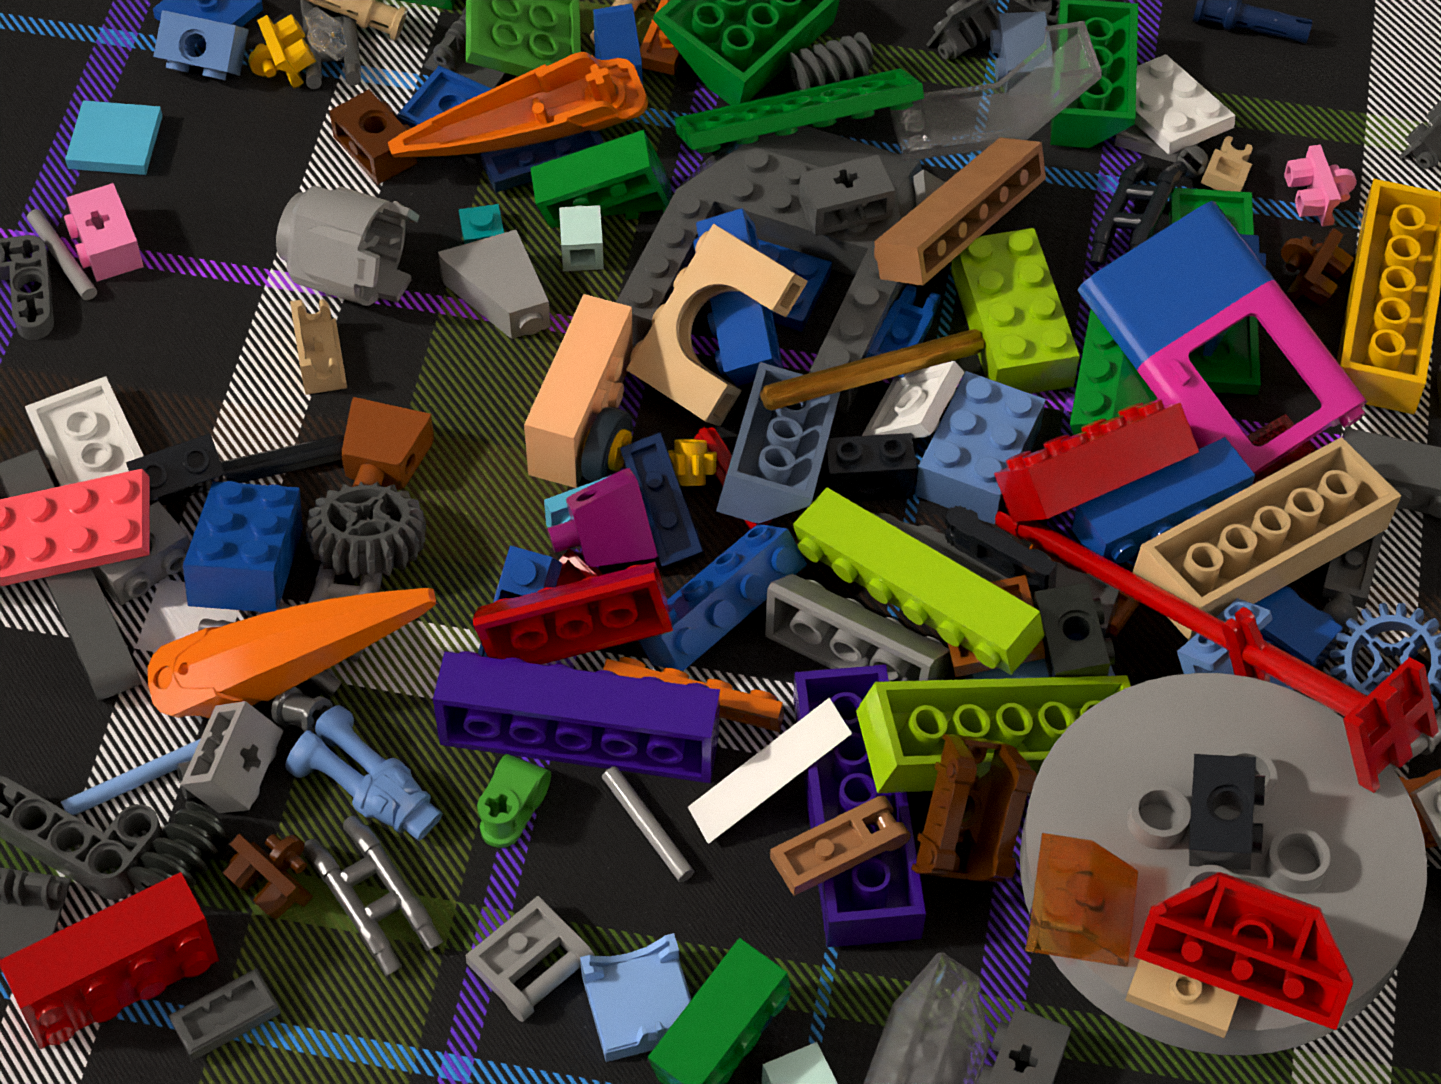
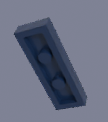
[481,130,604,193]
[620,433,705,571]

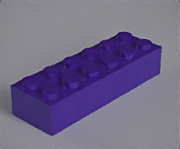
[433,651,720,783]
[793,665,926,948]

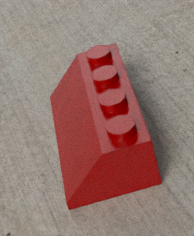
[473,562,673,665]

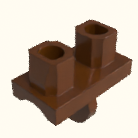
[1281,228,1354,306]
[223,834,313,919]

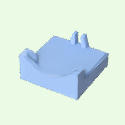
[580,933,691,1062]

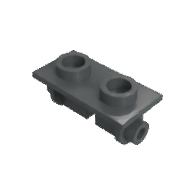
[1399,101,1441,169]

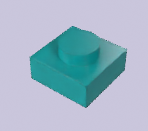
[459,204,504,244]

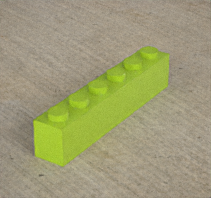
[793,487,1045,675]

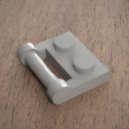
[465,896,595,1022]

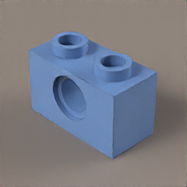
[153,10,249,80]

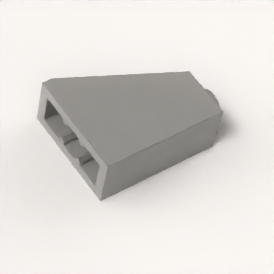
[438,230,551,339]

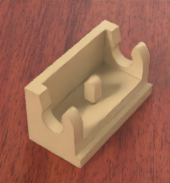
[290,299,347,395]

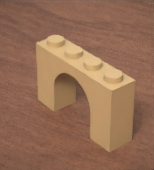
[626,224,808,426]

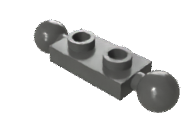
[1320,531,1384,633]

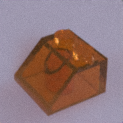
[1025,833,1138,967]

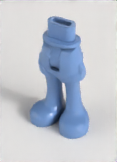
[285,705,443,841]

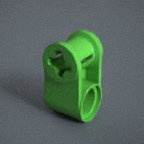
[477,754,551,848]

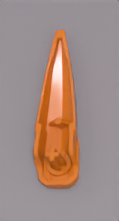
[388,52,648,157]
[148,588,437,718]

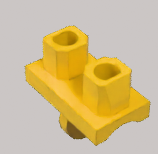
[248,14,316,89]

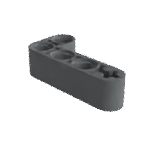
[0,775,164,900]

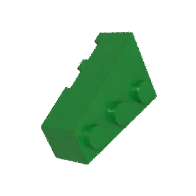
[530,130,673,228]
[647,938,791,1084]

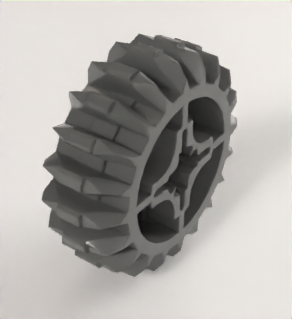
[306,481,426,579]

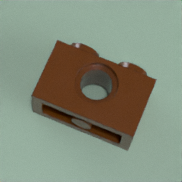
[329,89,417,185]

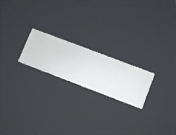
[688,698,852,844]

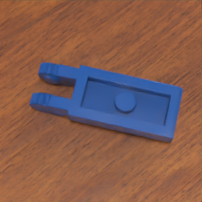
[866,284,941,378]

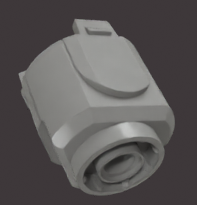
[276,186,420,306]

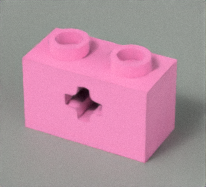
[64,183,144,282]

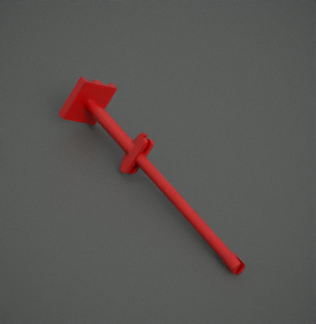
[995,504,1439,793]

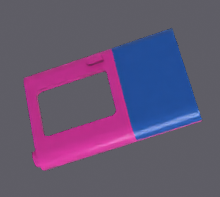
[1078,201,1367,475]

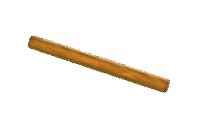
[760,329,985,410]

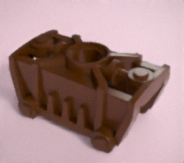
[911,733,1037,882]

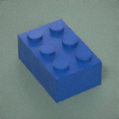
[183,481,303,612]

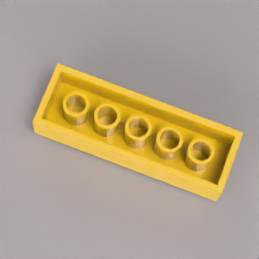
[1337,178,1441,415]

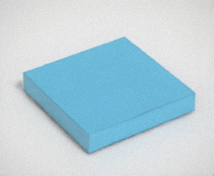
[65,100,163,175]

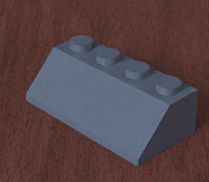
[716,362,840,524]

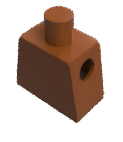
[342,397,434,490]

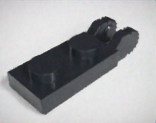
[945,505,1057,593]

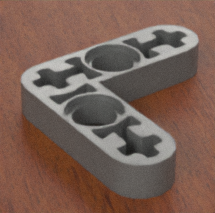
[0,235,54,340]

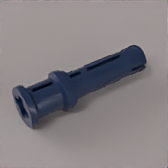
[1192,0,1313,44]

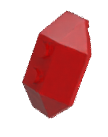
[1134,872,1354,1031]

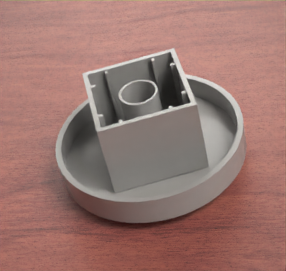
[1020,673,1427,1055]

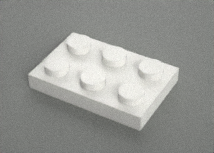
[1135,54,1236,155]
[25,376,144,486]

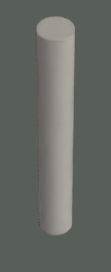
[27,209,97,301]
[602,766,694,882]

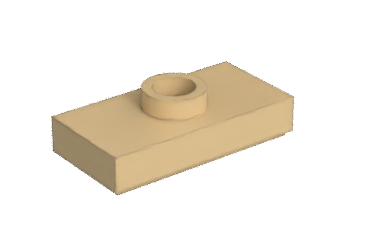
[1125,959,1240,1038]

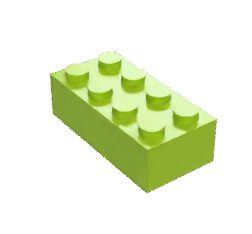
[951,228,1080,394]

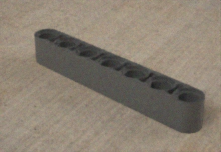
[0,449,142,702]

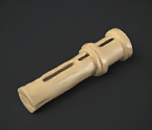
[306,0,408,41]

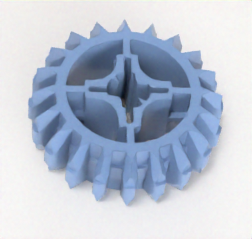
[1330,603,1441,710]

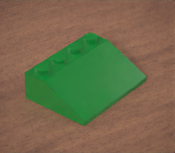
[653,0,840,105]

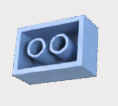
[915,371,1046,525]

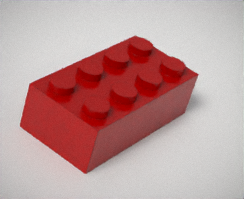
[994,399,1199,522]
[0,872,219,1049]

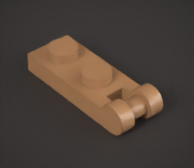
[770,796,911,896]

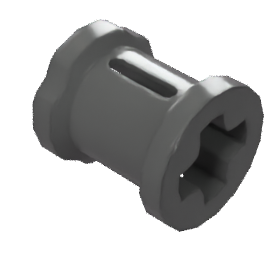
[271,687,333,734]

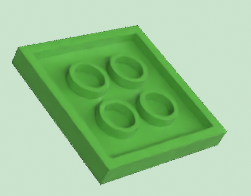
[466,0,581,76]

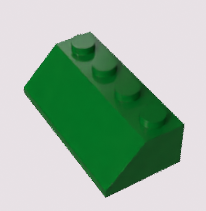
[1050,0,1138,148]
[1070,309,1158,435]

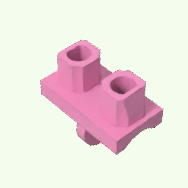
[1284,144,1357,227]

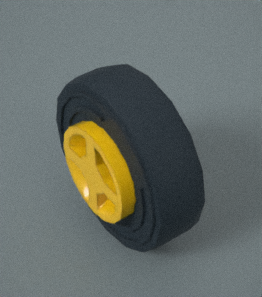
[581,407,633,482]

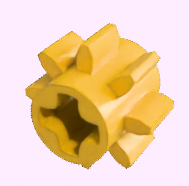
[668,439,717,486]

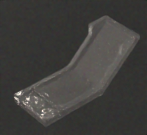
[889,21,1102,161]

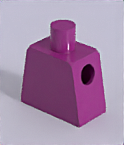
[547,468,658,567]

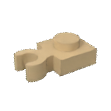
[1200,136,1253,192]

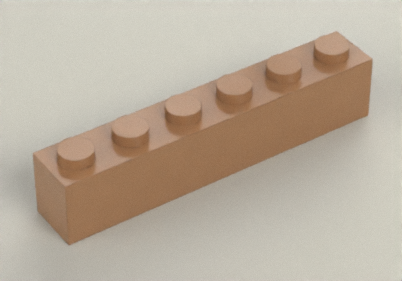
[874,137,1046,286]

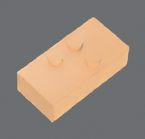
[524,294,633,488]

